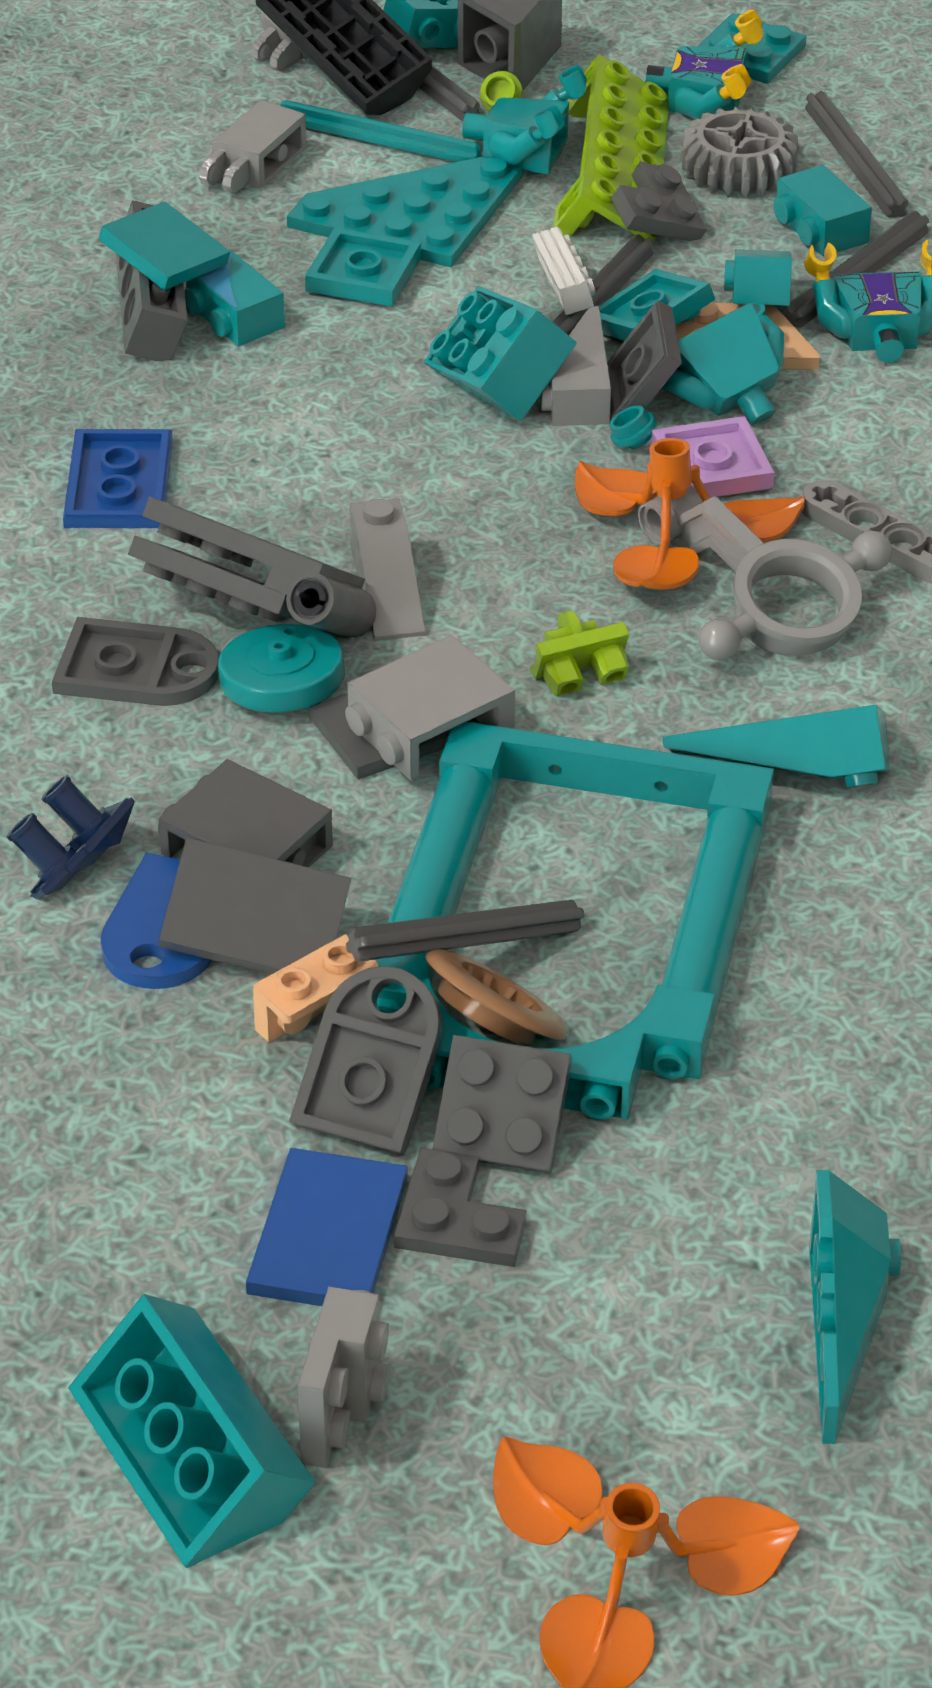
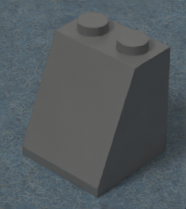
[458,0,562,90]

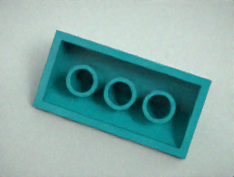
[68,1294,316,1568]

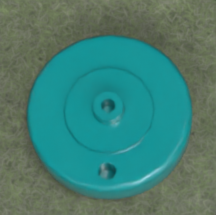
[218,624,345,713]

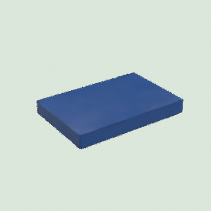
[63,429,173,528]
[246,1148,408,1306]

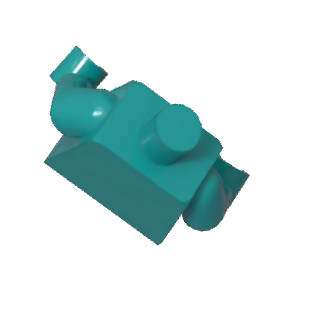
[462,65,587,174]
[662,302,784,426]

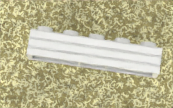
[532,227,596,315]

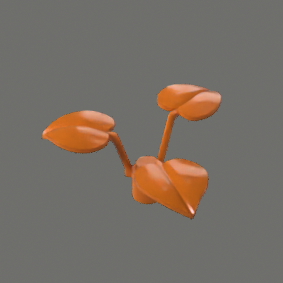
[575,438,805,590]
[493,1436,799,1688]

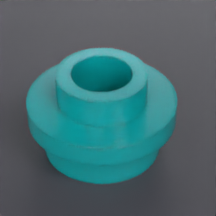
[609,405,657,449]

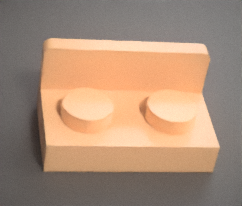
[253,934,379,1043]

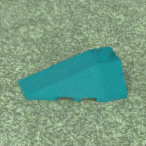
[662,705,890,788]

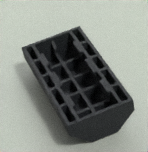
[256,0,433,115]

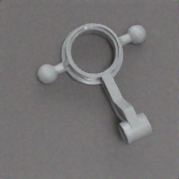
[638,486,892,660]

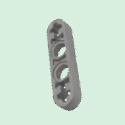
[802,480,932,584]

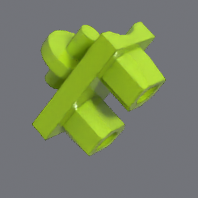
[529,610,630,696]

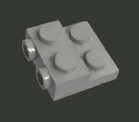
[298,1286,390,1468]

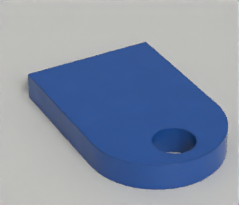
[101,852,212,989]

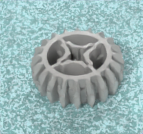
[680,107,800,199]

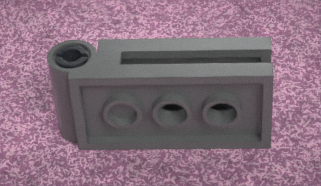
[128,497,376,637]

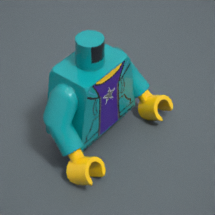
[645,10,763,120]
[804,240,932,363]

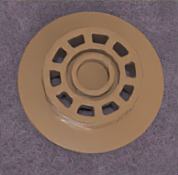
[425,949,568,1045]

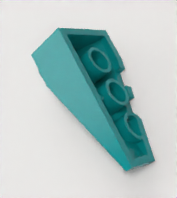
[809,1170,901,1444]

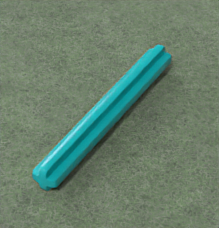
[280,100,482,162]

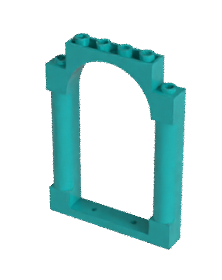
[375,721,774,1120]

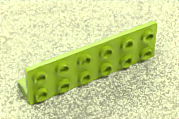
[553,53,669,241]

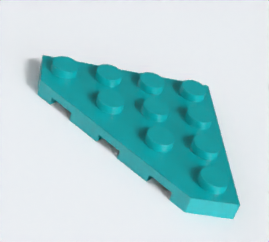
[287,157,523,268]

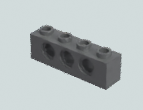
[116,200,187,361]

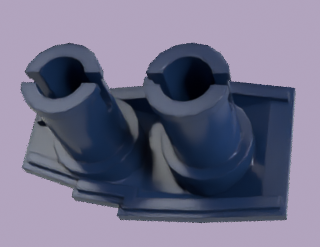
[7,775,135,899]

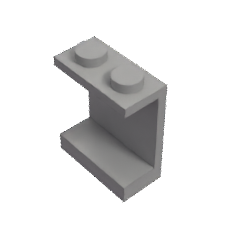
[345,634,515,781]

